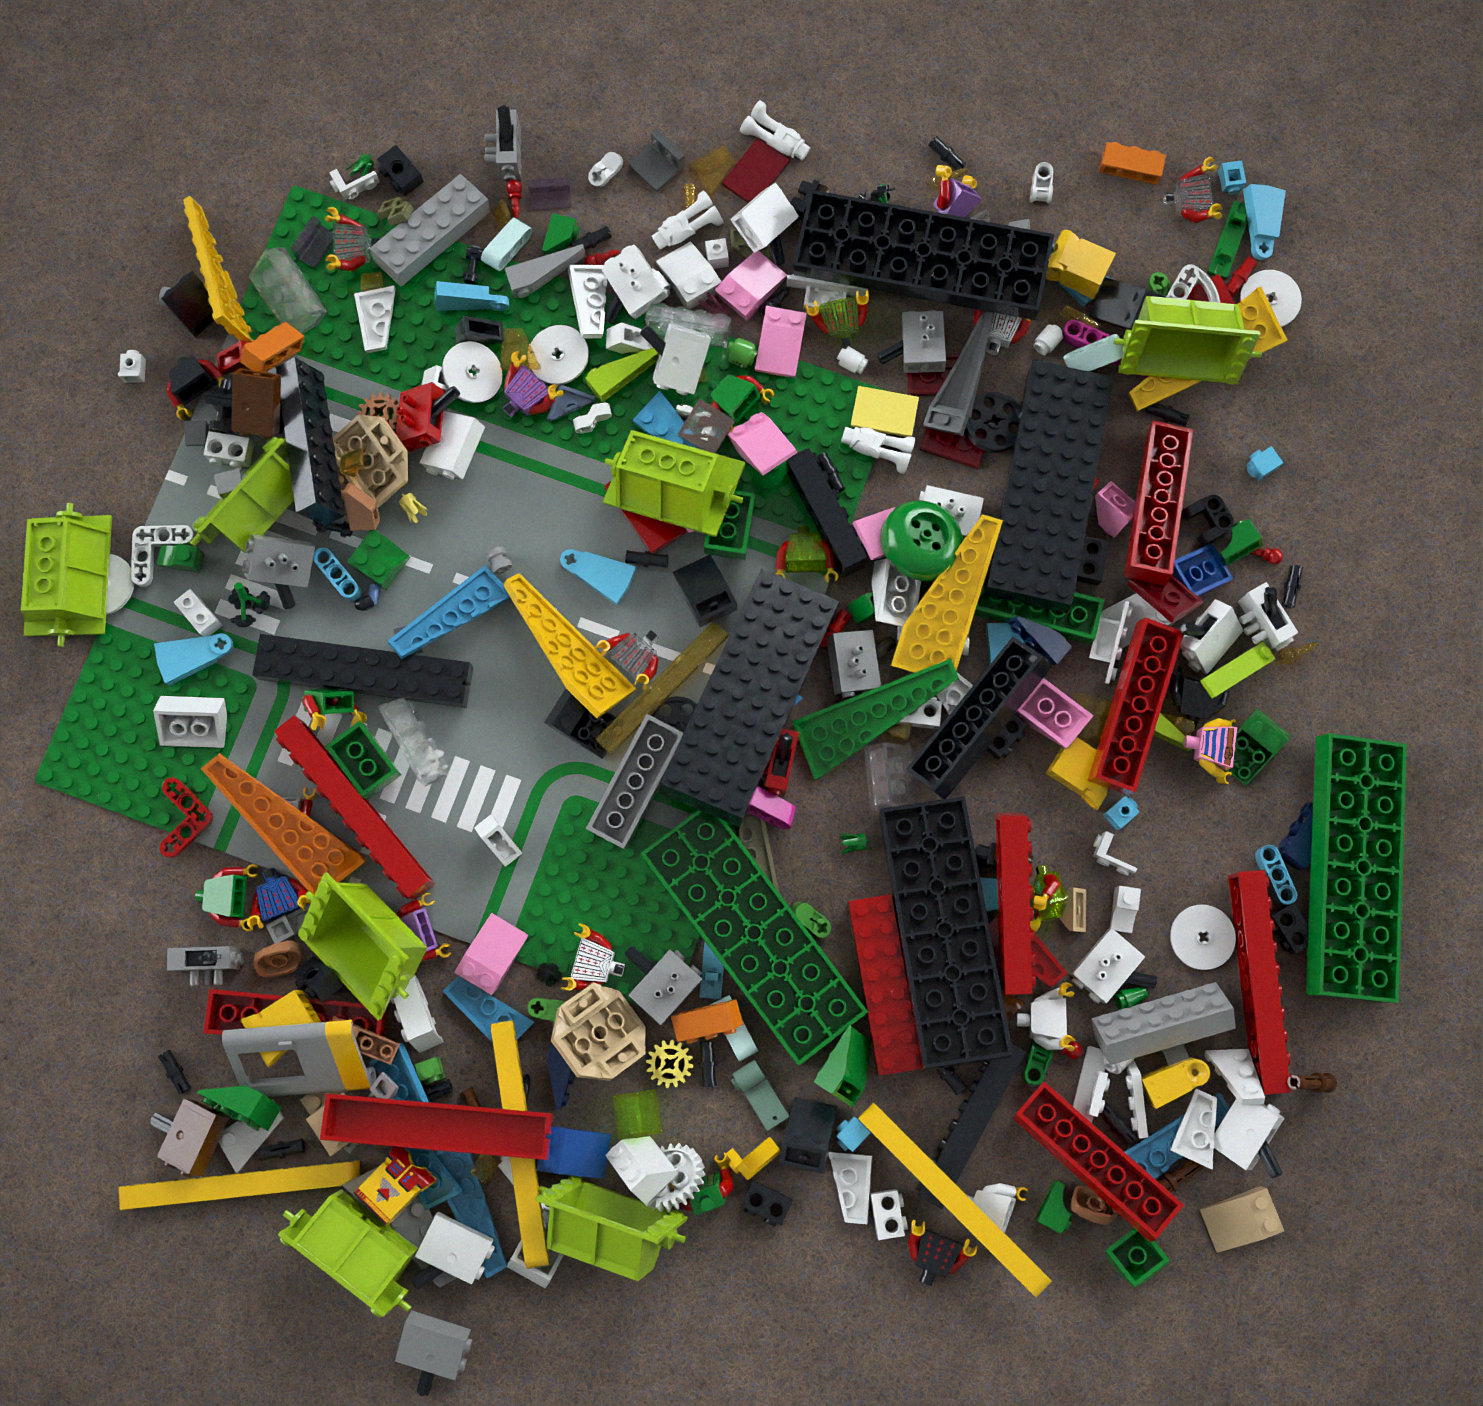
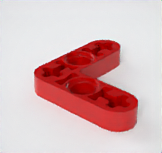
[160,778,213,858]

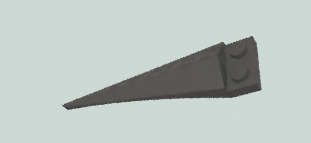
[923,311,995,436]

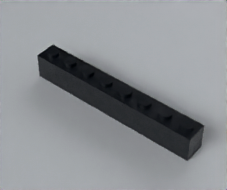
[916,1044,1026,1209]

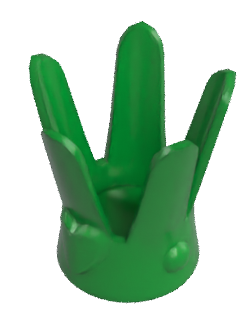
[345,153,375,177]
[839,832,871,855]

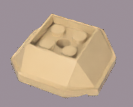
[333,415,408,507]
[551,983,645,1081]

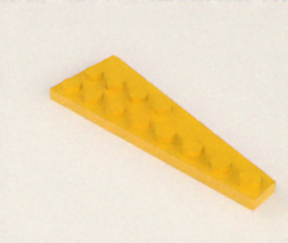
[183,196,253,343]
[1128,286,1287,412]

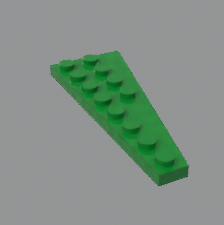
[792,658,959,780]

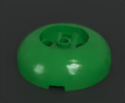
[880,500,963,581]

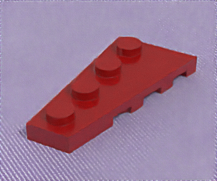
[989,917,1068,987]

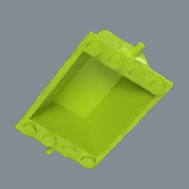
[1113,296,1262,384]
[603,430,746,537]
[190,437,294,553]
[21,503,112,647]
[298,872,427,1020]
[535,1175,688,1281]
[278,1189,419,1318]

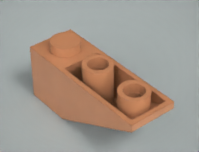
[332,1016,400,1065]

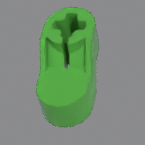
[1147,272,1171,298]
[791,902,831,938]

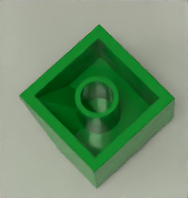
[347,530,410,590]
[1104,1228,1170,1288]

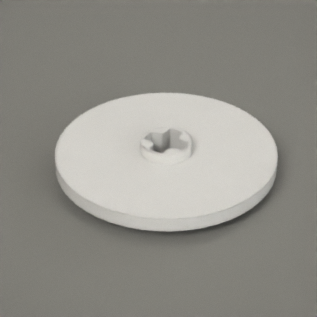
[1240,270,1302,327]
[528,325,589,385]
[442,341,502,403]
[106,554,135,615]
[1170,905,1236,970]

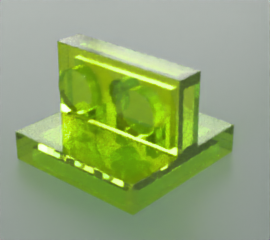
[613,1089,662,1140]

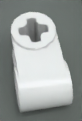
[1030,162,1053,204]

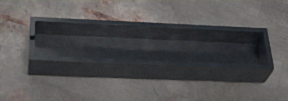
[252,634,473,708]

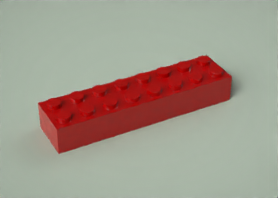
[1124,421,1193,586]
[1088,617,1183,795]
[995,812,1036,995]
[848,894,922,1076]
[203,989,388,1037]
[1012,1082,1184,1242]

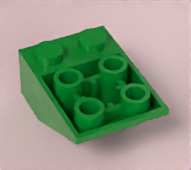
[1226,707,1290,786]
[814,1025,871,1108]
[197,1085,282,1131]

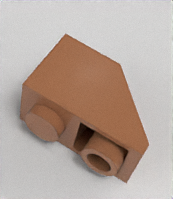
[341,483,380,531]

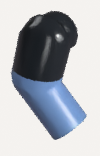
[354,584,380,611]

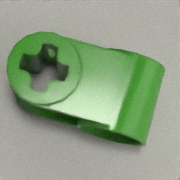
[528,998,566,1022]

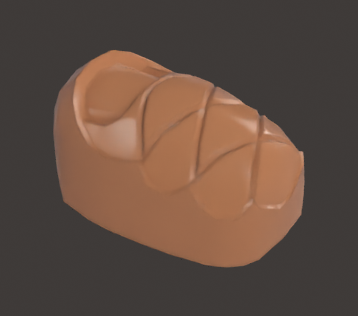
[253,940,302,977]
[1071,1186,1118,1225]

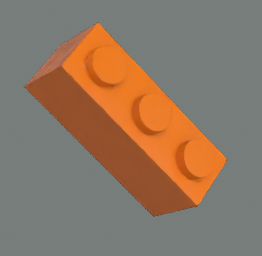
[1099,142,1166,185]
[240,322,304,372]
[671,999,743,1044]

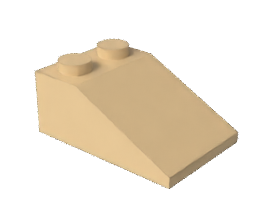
[1199,1186,1284,1253]

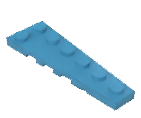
[388,565,511,659]
[434,1151,507,1278]

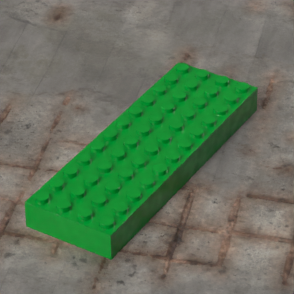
[1306,733,1407,1003]
[640,810,868,1066]

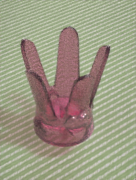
[698,292,727,321]

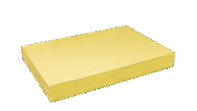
[851,386,919,437]

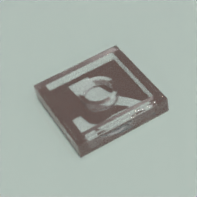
[678,399,735,453]

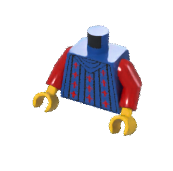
[247,868,311,931]

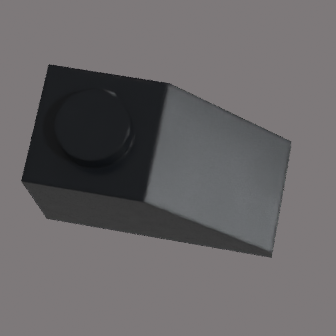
[455,316,504,346]

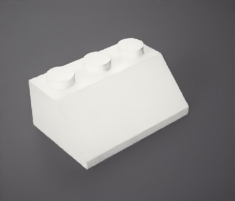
[153,696,227,748]
[605,1136,679,1205]

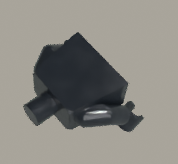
[1170,666,1233,728]

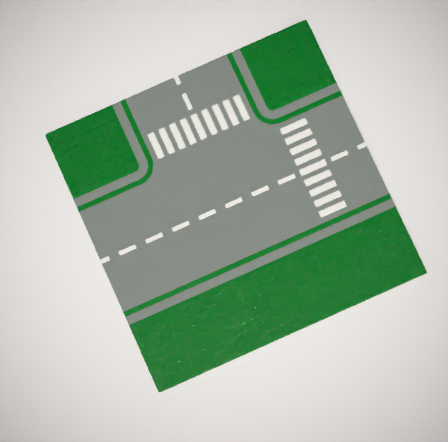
[35,186,890,1006]

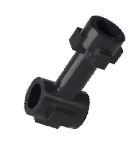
[463,245,484,285]
[312,521,353,538]

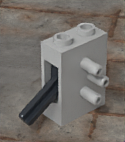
[484,105,521,183]
[877,310,946,373]
[242,534,315,609]
[826,630,897,698]

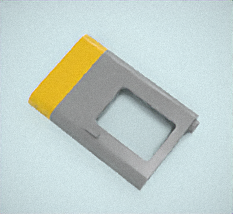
[222,1020,376,1097]

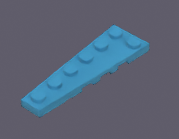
[1124,1092,1230,1179]

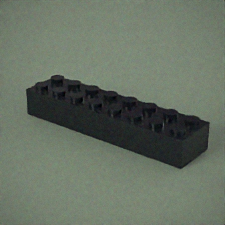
[276,357,344,526]
[906,636,1052,799]

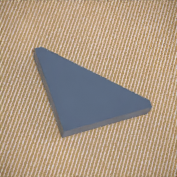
[547,384,596,422]

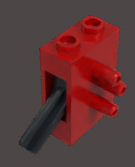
[395,382,461,452]
[763,729,799,797]

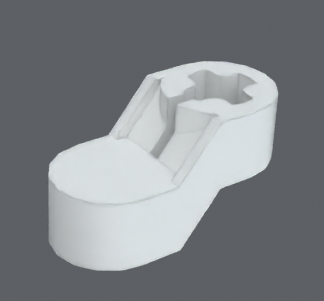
[588,152,623,187]
[573,403,612,434]

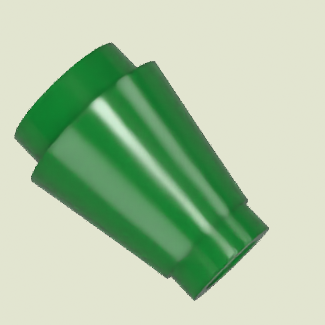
[1113,986,1148,1010]

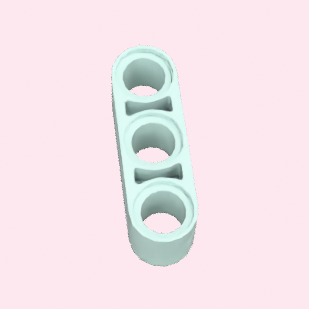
[481,218,532,271]
[1063,334,1124,372]
[710,995,758,1061]

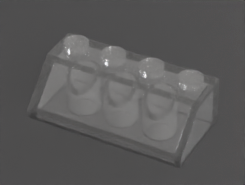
[249,247,327,334]
[645,303,732,348]
[378,698,448,786]

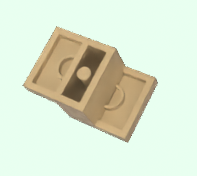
[300,1091,353,1156]

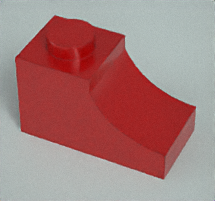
[216,340,250,375]

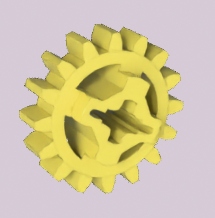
[646,1040,694,1088]

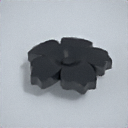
[536,962,562,987]

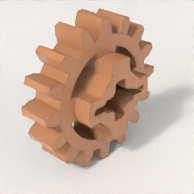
[357,392,399,432]

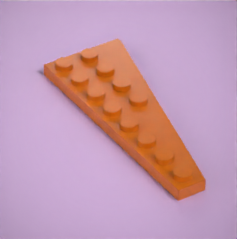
[201,753,366,895]

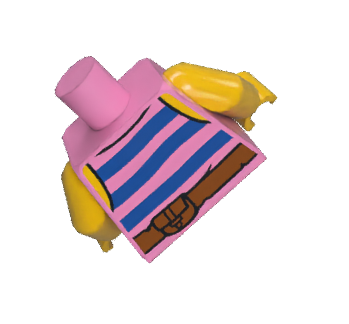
[1183,718,1237,784]

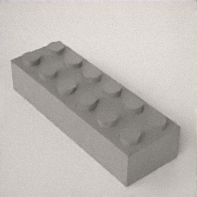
[370,174,490,287]
[586,714,683,849]
[1092,982,1236,1065]

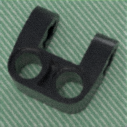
[1181,494,1234,547]

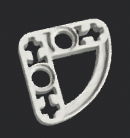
[1166,264,1220,303]

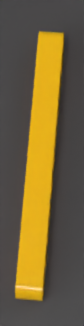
[491,1020,550,1269]
[858,1102,1052,1298]
[119,1160,361,1210]

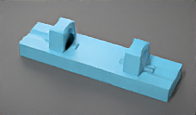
[699,942,724,999]

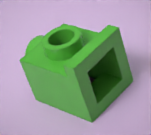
[414,1057,446,1085]

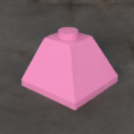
[1095,481,1135,538]

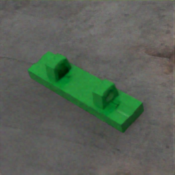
[1207,200,1248,280]

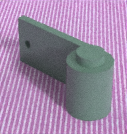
[731,1060,790,1131]

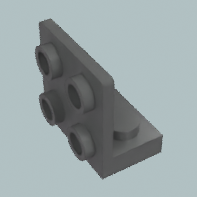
[630,128,685,191]

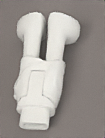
[740,100,811,160]
[652,190,724,249]
[841,427,915,474]

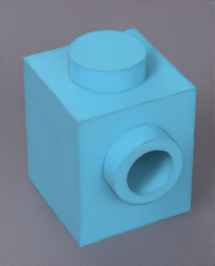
[1246,446,1283,481]
[1103,796,1139,831]
[836,1116,871,1152]

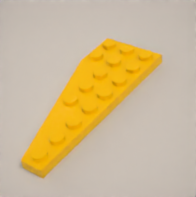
[891,514,1003,673]
[503,573,637,718]

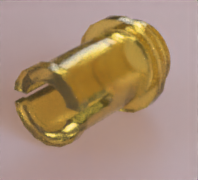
[682,183,698,210]

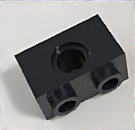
[377,145,424,196]
[293,957,343,1003]

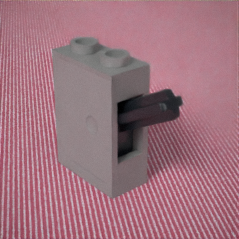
[167,946,244,986]

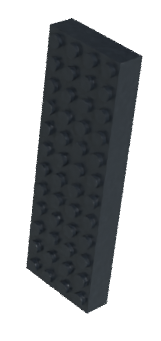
[793,189,1054,320]
[984,360,1114,613]
[659,568,839,827]
[879,796,1013,1071]

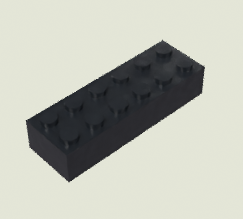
[785,448,868,578]

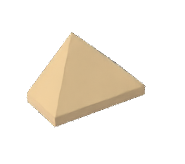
[1054,887,1086,932]

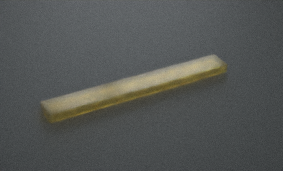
[595,621,729,755]

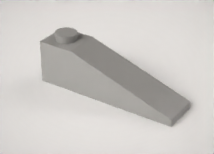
[505,244,586,298]

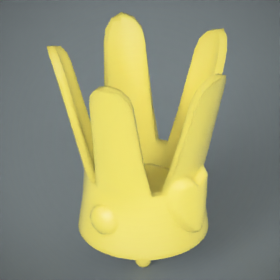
[399,493,427,523]

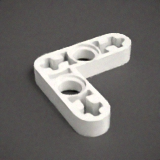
[131,525,196,587]

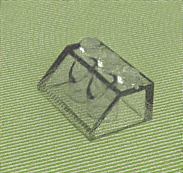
[864,743,917,811]

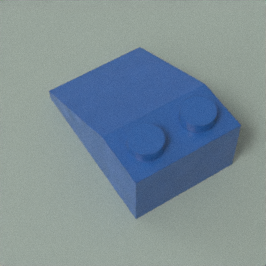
[1172,544,1234,598]
[537,1125,611,1179]

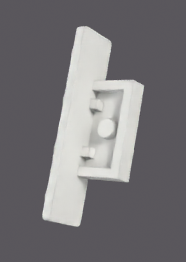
[786,275,868,314]
[1089,601,1133,684]
[1073,1046,1110,1123]

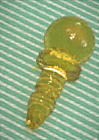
[930,168,968,190]
[1279,642,1319,665]
[1160,712,1195,736]

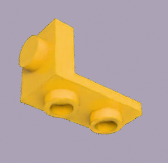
[726,1137,781,1180]

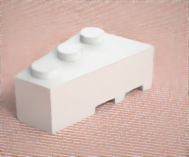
[390,975,444,1053]

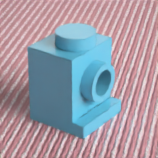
[1217,161,1246,195]

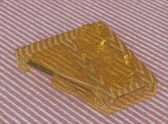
[690,144,735,197]
[500,328,541,371]
[1073,692,1112,742]

